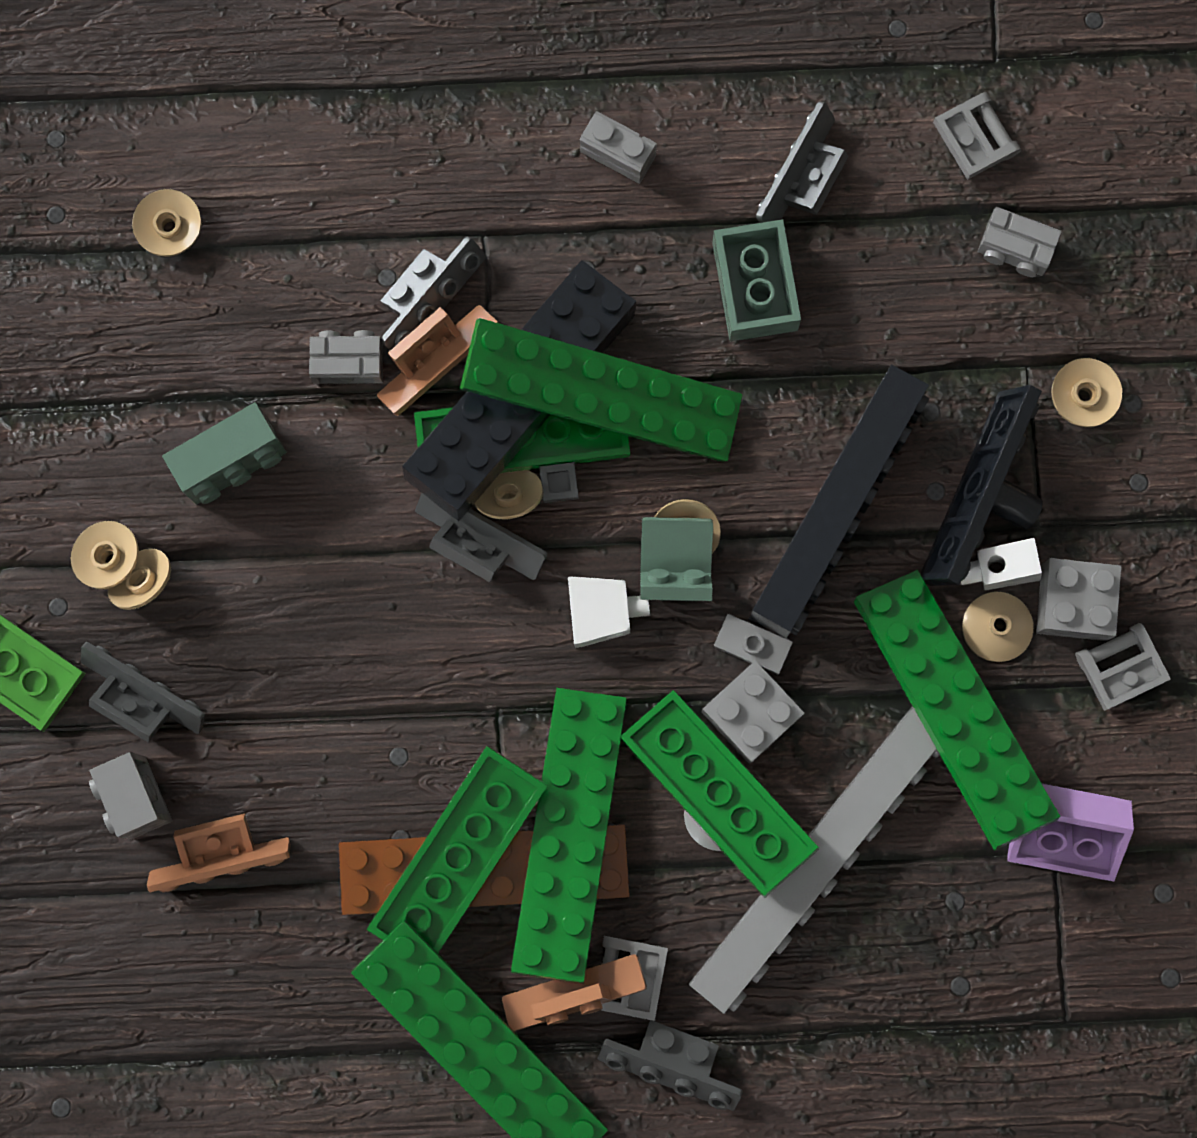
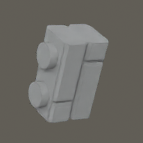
[580,111,657,184]
[977,207,1061,277]
[309,330,383,384]

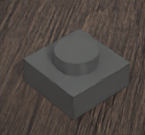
[539,462,579,503]

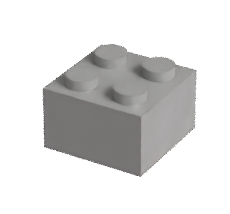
[1036,558,1121,641]
[701,660,804,764]
[89,752,173,839]

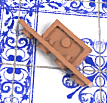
[377,305,498,416]
[147,814,291,892]
[502,954,647,1032]

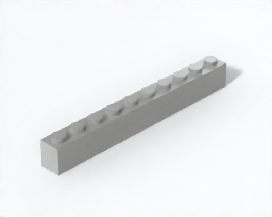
[689,706,940,1014]

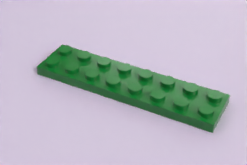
[460,318,743,462]
[854,570,1061,851]
[511,688,627,984]
[351,919,608,1138]

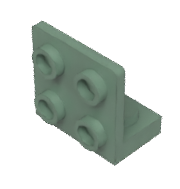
[640,517,713,601]

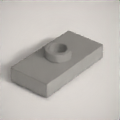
[713,614,792,675]

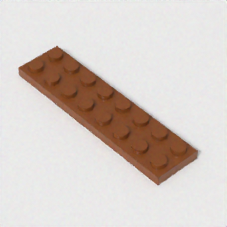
[339,825,629,915]

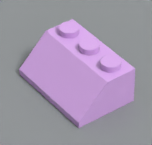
[1007,784,1134,882]

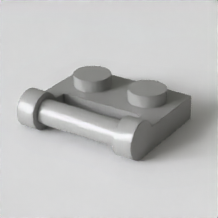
[933,92,1021,180]
[1075,623,1171,711]
[601,936,668,1021]

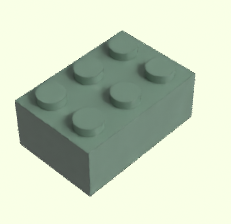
[712,219,801,342]
[162,402,287,505]

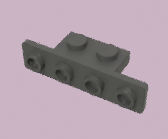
[756,101,849,223]
[380,236,486,351]
[415,493,547,582]
[81,642,205,743]
[598,1020,743,1111]

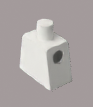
[961,538,1042,590]
[568,577,650,648]

